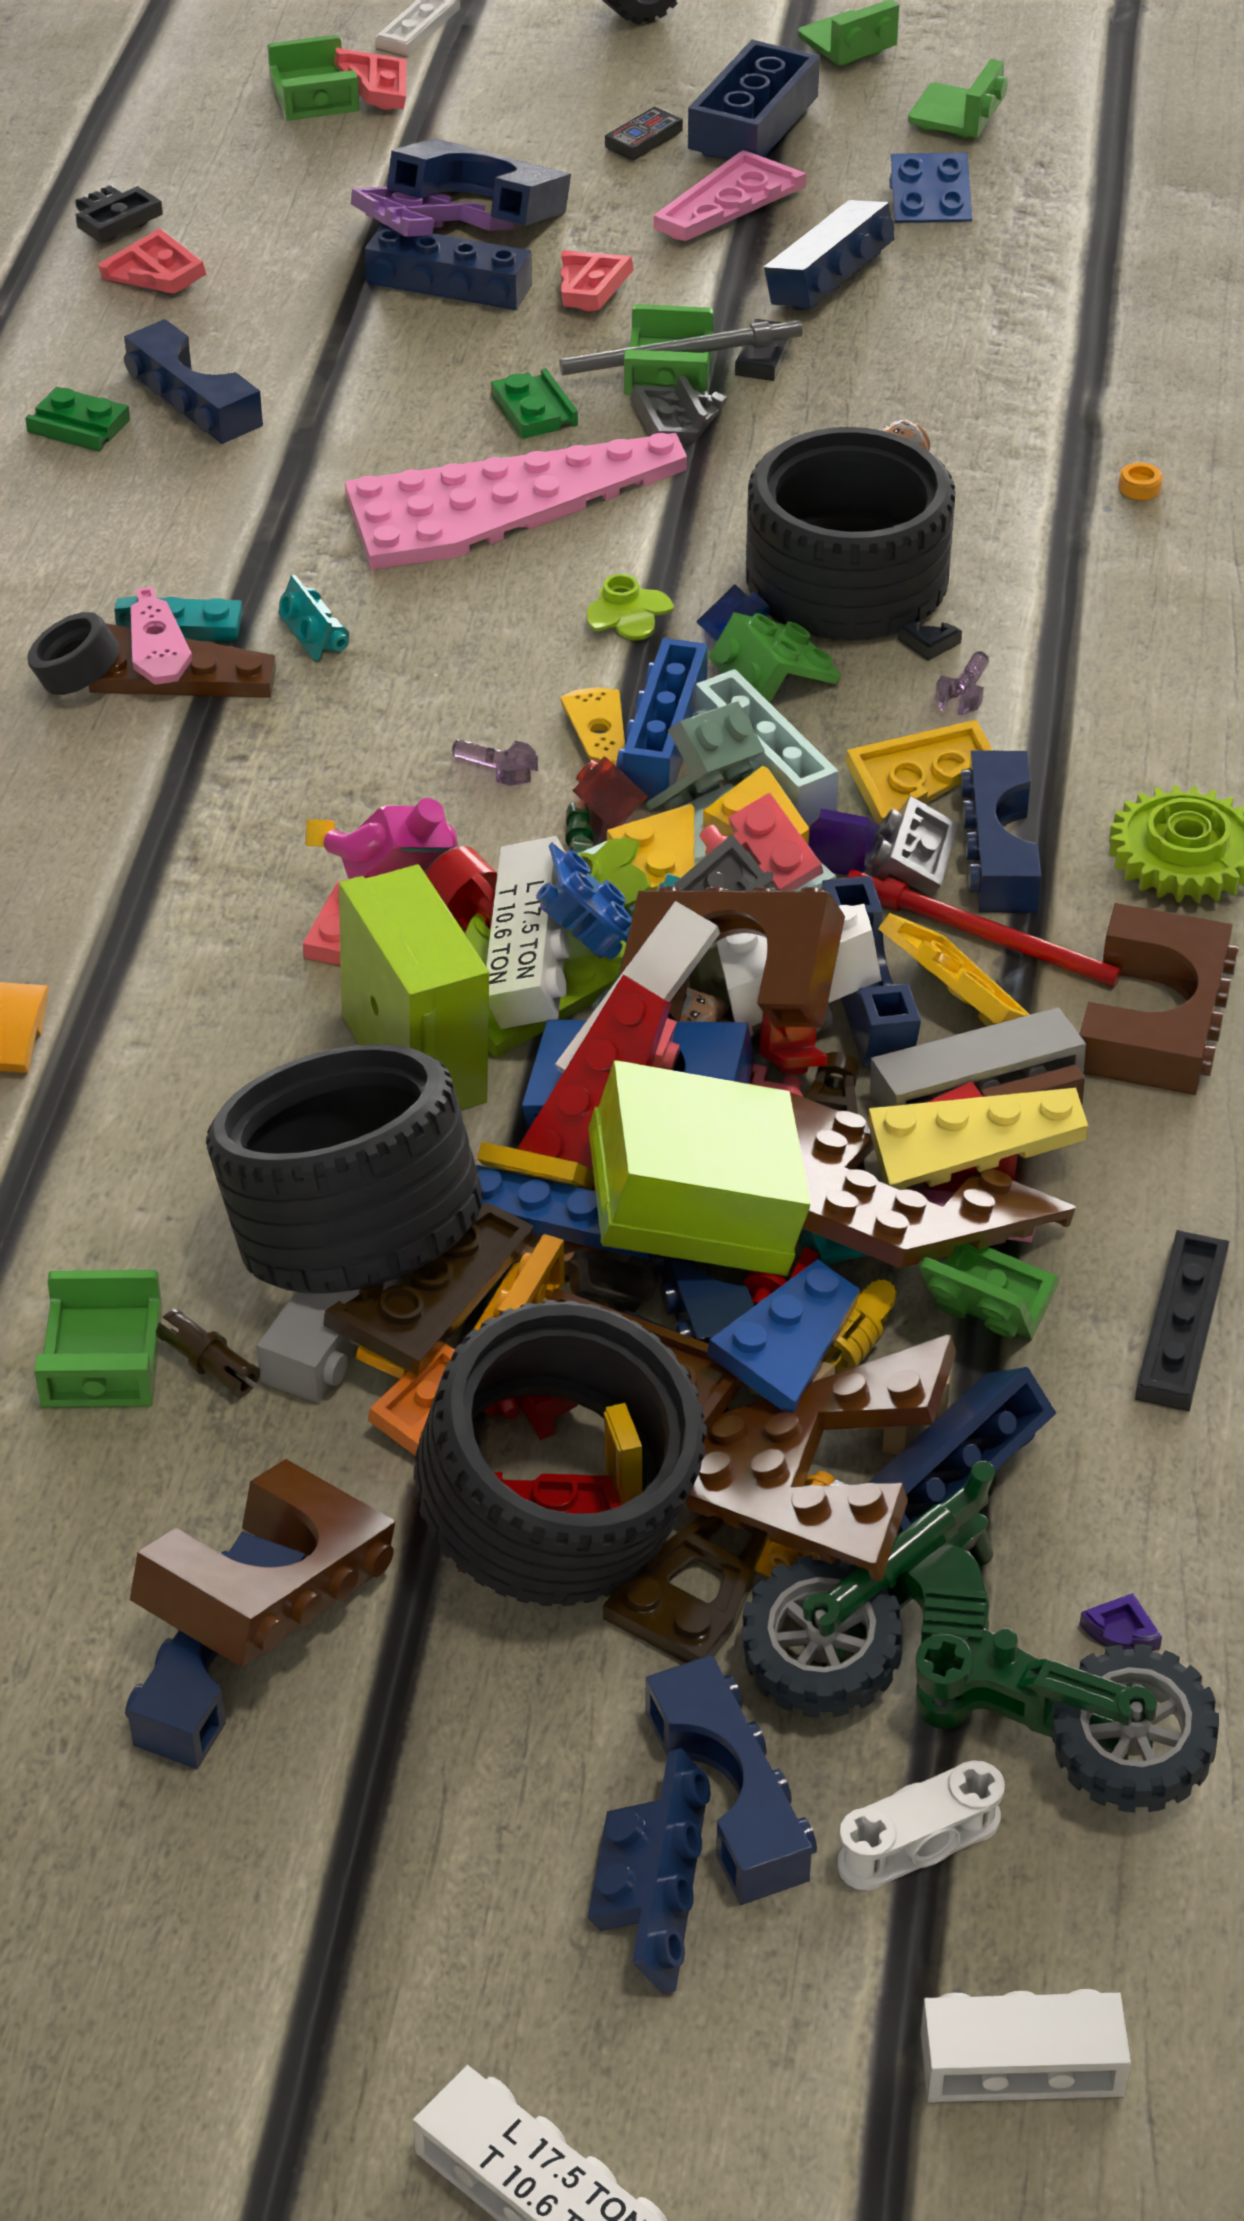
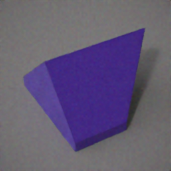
[808,808,880,876]

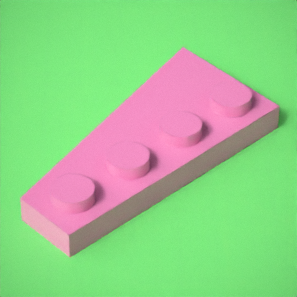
[653,150,806,241]

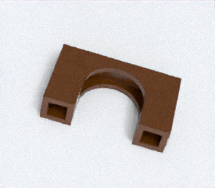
[619,886,845,1028]
[1079,903,1239,1095]
[130,1459,396,1667]

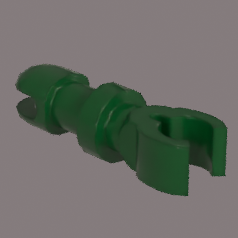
[565,801,594,854]

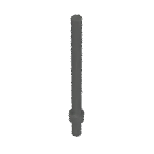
[559,320,803,376]

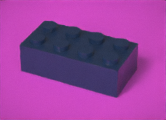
[688,39,820,159]

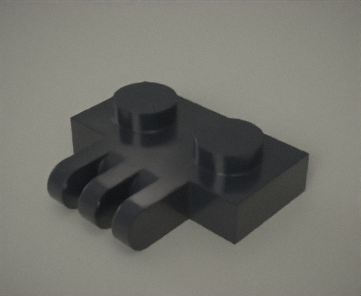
[75,185,163,243]

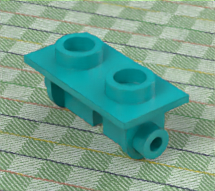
[278,575,349,661]

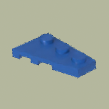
[707,1259,860,1413]

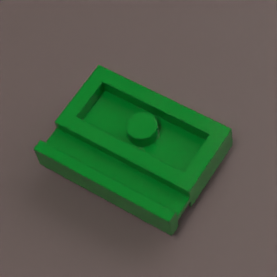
[491,368,578,439]
[25,386,130,452]

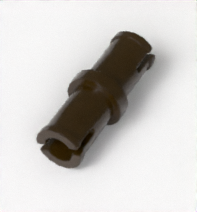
[156,1308,260,1397]

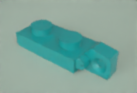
[114,596,243,642]

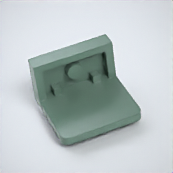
[645,701,765,813]

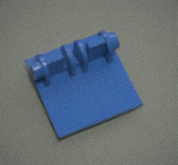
[889,152,972,223]
[536,842,632,960]

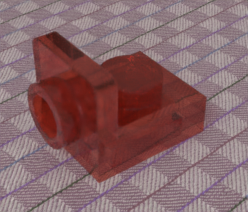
[572,756,648,828]

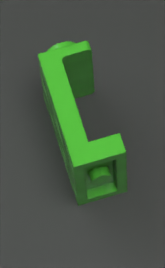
[267,35,359,121]
[624,304,714,394]
[34,1269,163,1407]

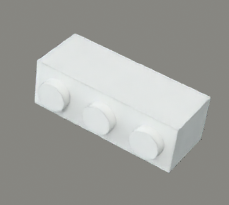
[921,1989,1131,2103]

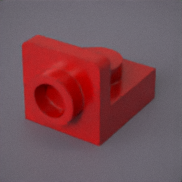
[759,1012,828,1074]

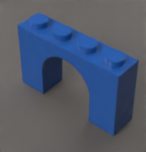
[522,1020,755,1130]

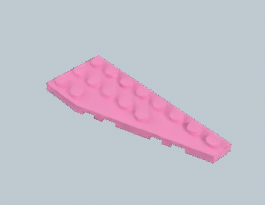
[345,433,687,570]

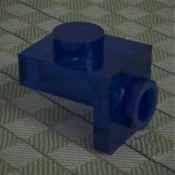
[696,584,772,642]

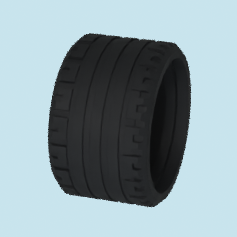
[745,427,956,641]
[206,1044,483,1294]
[413,1300,706,1606]

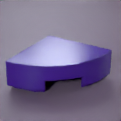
[1079,1593,1162,1651]

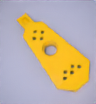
[561,687,625,779]

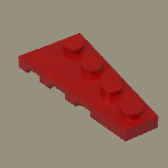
[517,974,672,1191]

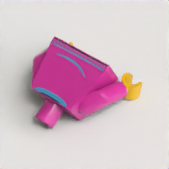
[305,798,459,879]

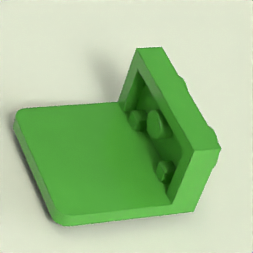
[798,0,899,66]
[908,59,1008,138]
[708,612,841,703]
[919,1243,1060,1340]

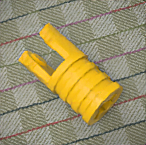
[822,1279,897,1374]

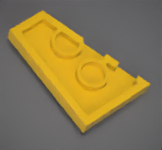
[845,719,993,826]
[878,913,1030,1026]

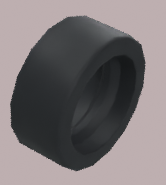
[27,612,119,695]

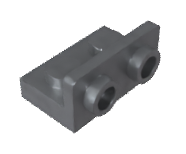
[868,796,959,897]

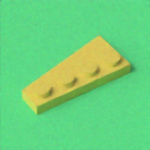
[868,1088,1088,1190]

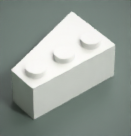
[716,904,881,1036]

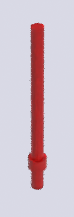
[847,869,1122,987]

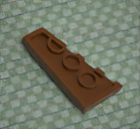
[89,623,276,698]

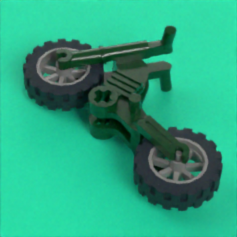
[742,1461,1219,1813]

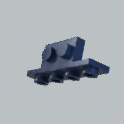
[588,1748,711,1994]

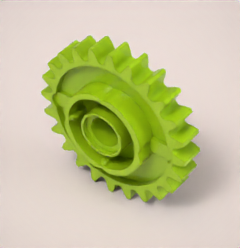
[1108,785,1244,903]

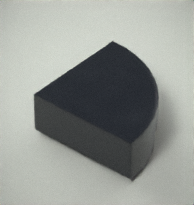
[898,621,962,661]

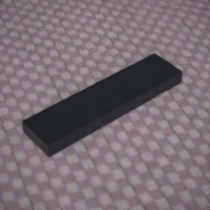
[1135,1230,1230,1412]

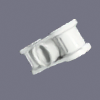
[837,1760,1005,1891]

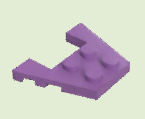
[350,187,514,237]

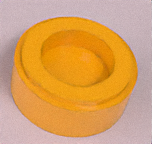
[1118,462,1163,500]

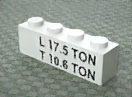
[486,836,570,1029]
[413,2065,667,2221]

